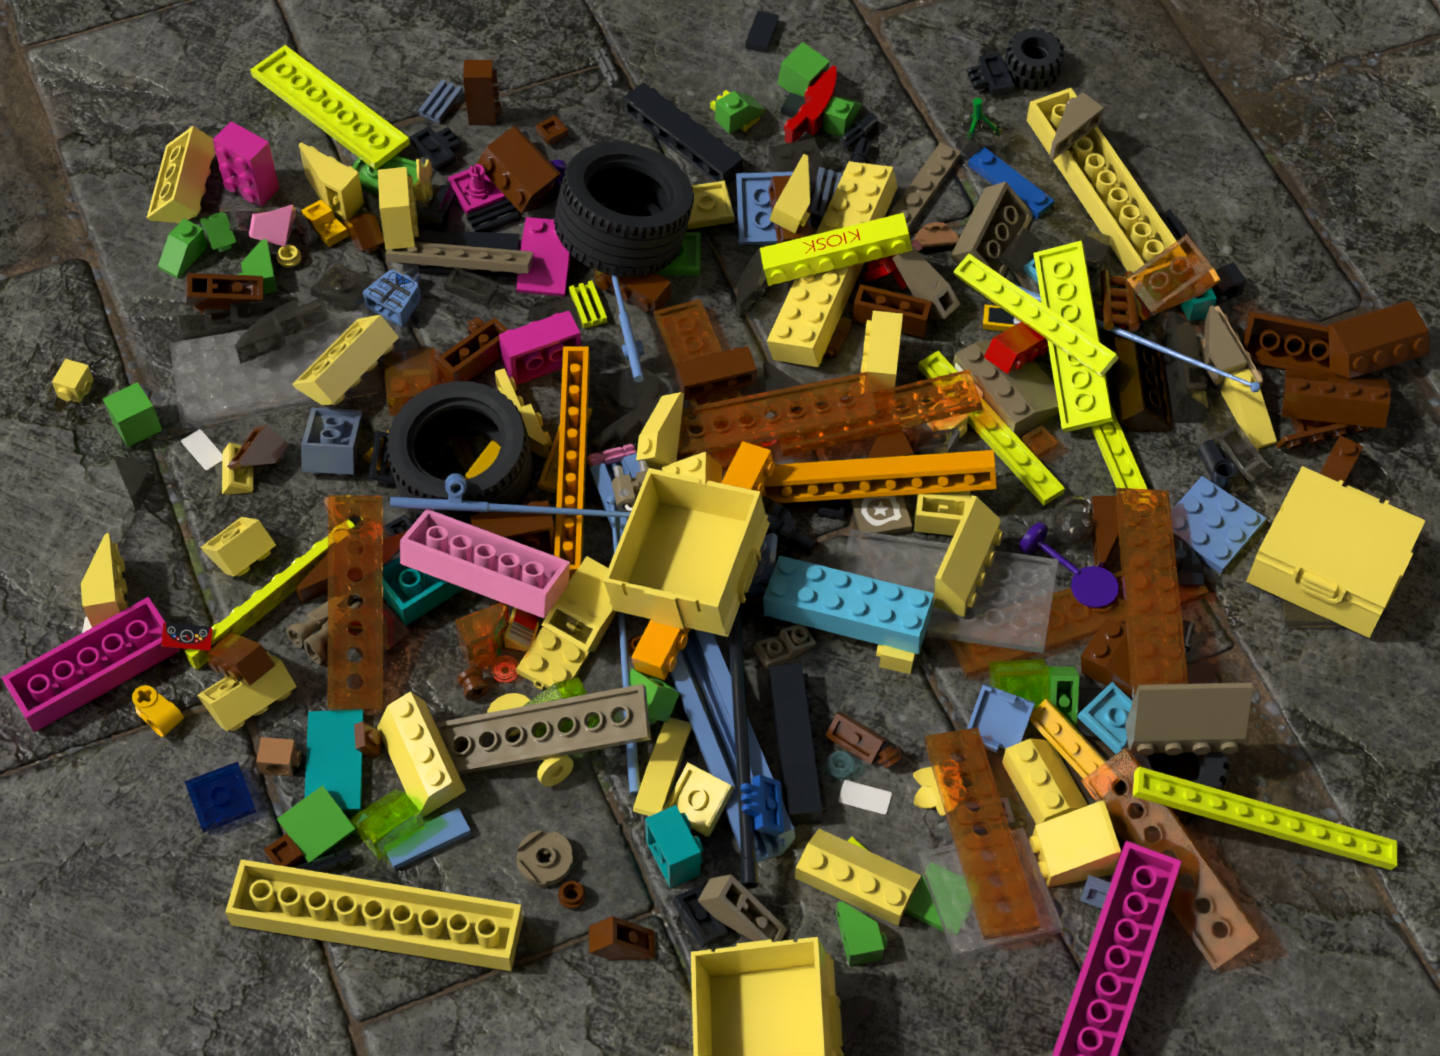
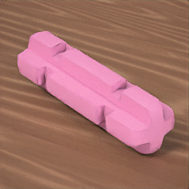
[587,444,636,467]

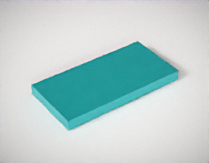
[305,709,364,814]

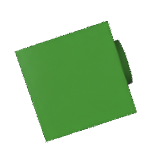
[777,42,830,97]
[103,382,162,447]

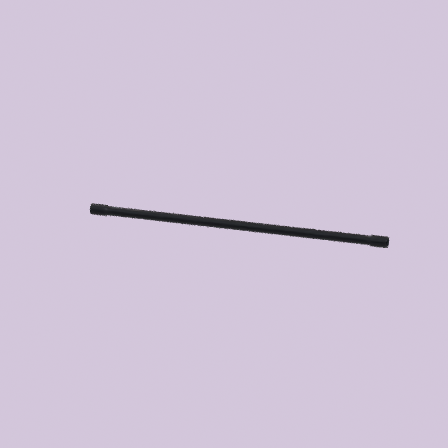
[729,606,759,889]

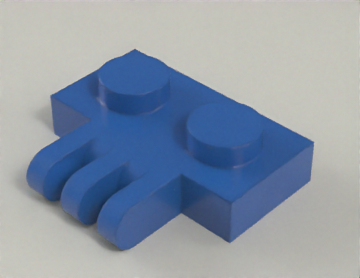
[740,774,784,837]

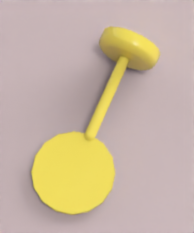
[487,693,574,787]

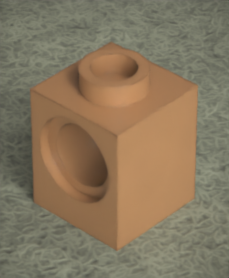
[256,737,301,777]

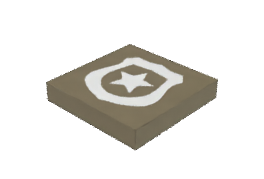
[849,495,912,540]

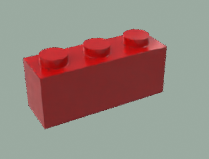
[984,322,1049,374]

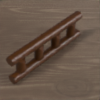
[1100,270,1139,331]

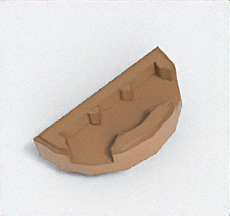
[914,222,959,249]

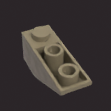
[892,246,960,319]
[1204,305,1247,385]

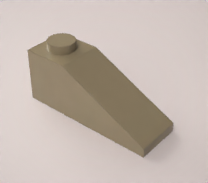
[1049,92,1104,160]
[698,875,787,942]

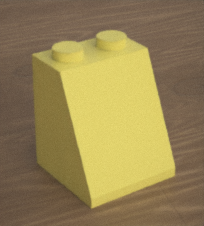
[1030,801,1121,888]

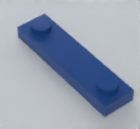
[968,147,1054,219]

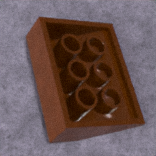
[1281,368,1390,428]

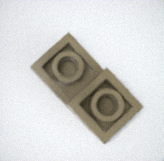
[753,624,816,669]

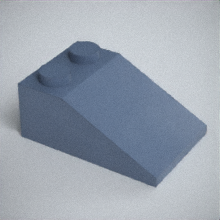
[301,408,362,476]

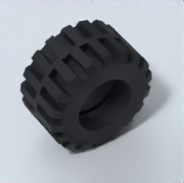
[1005,28,1065,90]

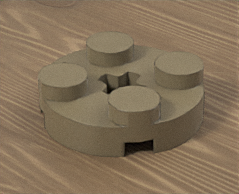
[517,830,573,889]

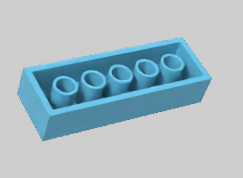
[763,555,934,654]

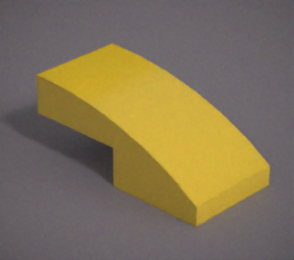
[301,200,349,247]

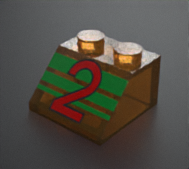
[455,602,510,670]

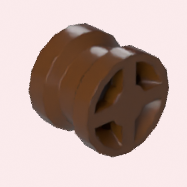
[456,667,490,701]

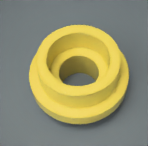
[276,244,301,268]

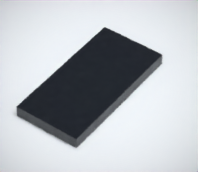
[418,230,520,277]

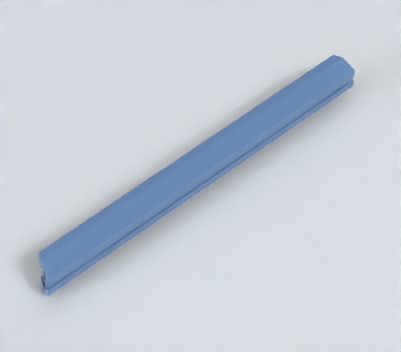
[589,453,795,862]

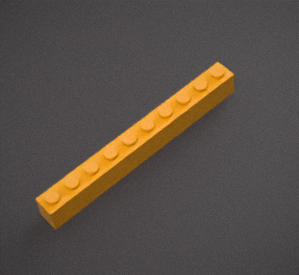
[554,347,590,580]
[631,441,775,680]
[761,450,996,503]

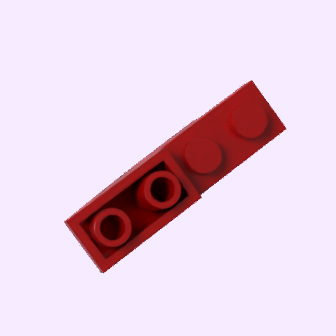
[784,65,837,146]

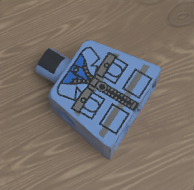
[363,269,421,328]

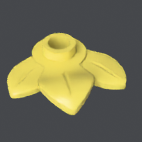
[414,159,433,203]
[913,767,964,816]

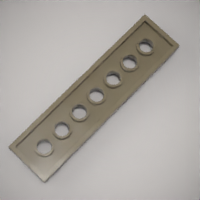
[435,684,651,775]

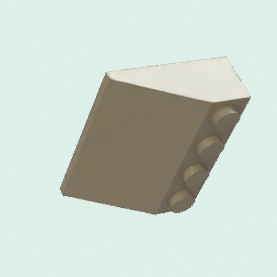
[953,340,1059,437]
[1125,683,1253,756]

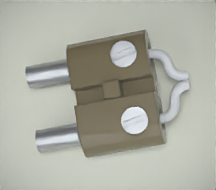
[612,460,649,512]

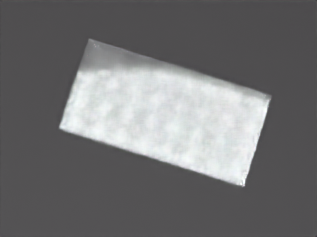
[170,308,383,429]
[841,529,1058,654]

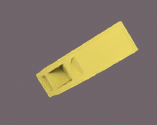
[495,369,552,459]

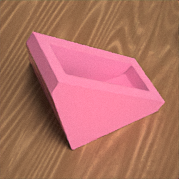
[249,204,296,246]

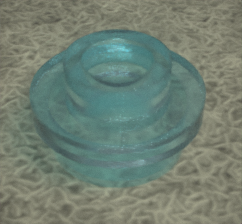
[826,751,854,778]

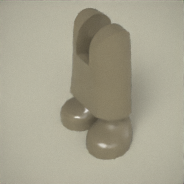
[286,591,363,664]

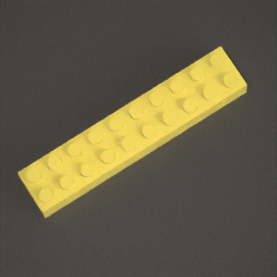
[1027,88,1187,290]
[767,162,898,367]
[225,859,523,971]

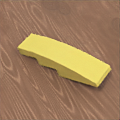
[633,717,692,816]

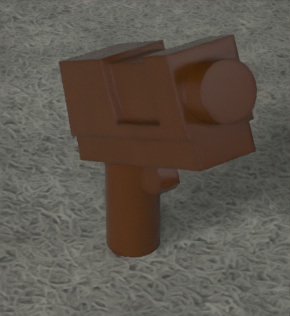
[824,316,852,358]

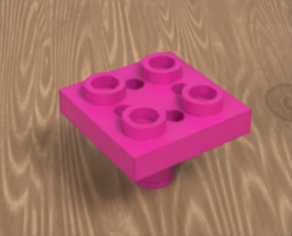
[447,164,507,214]

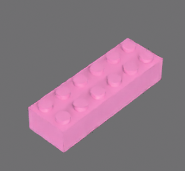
[400,509,570,618]

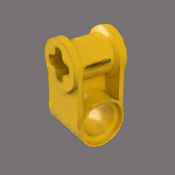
[132,685,184,737]

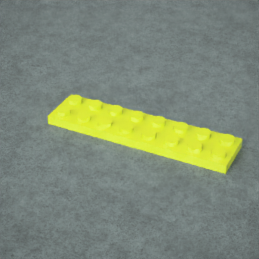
[250,45,410,170]
[1033,241,1114,433]

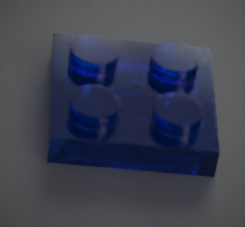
[184,761,256,833]

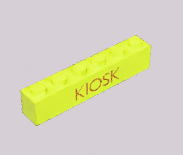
[760,213,912,286]

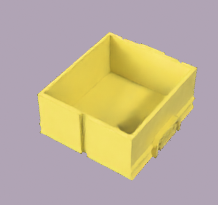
[1246,466,1426,638]
[604,468,770,637]
[691,937,844,1056]

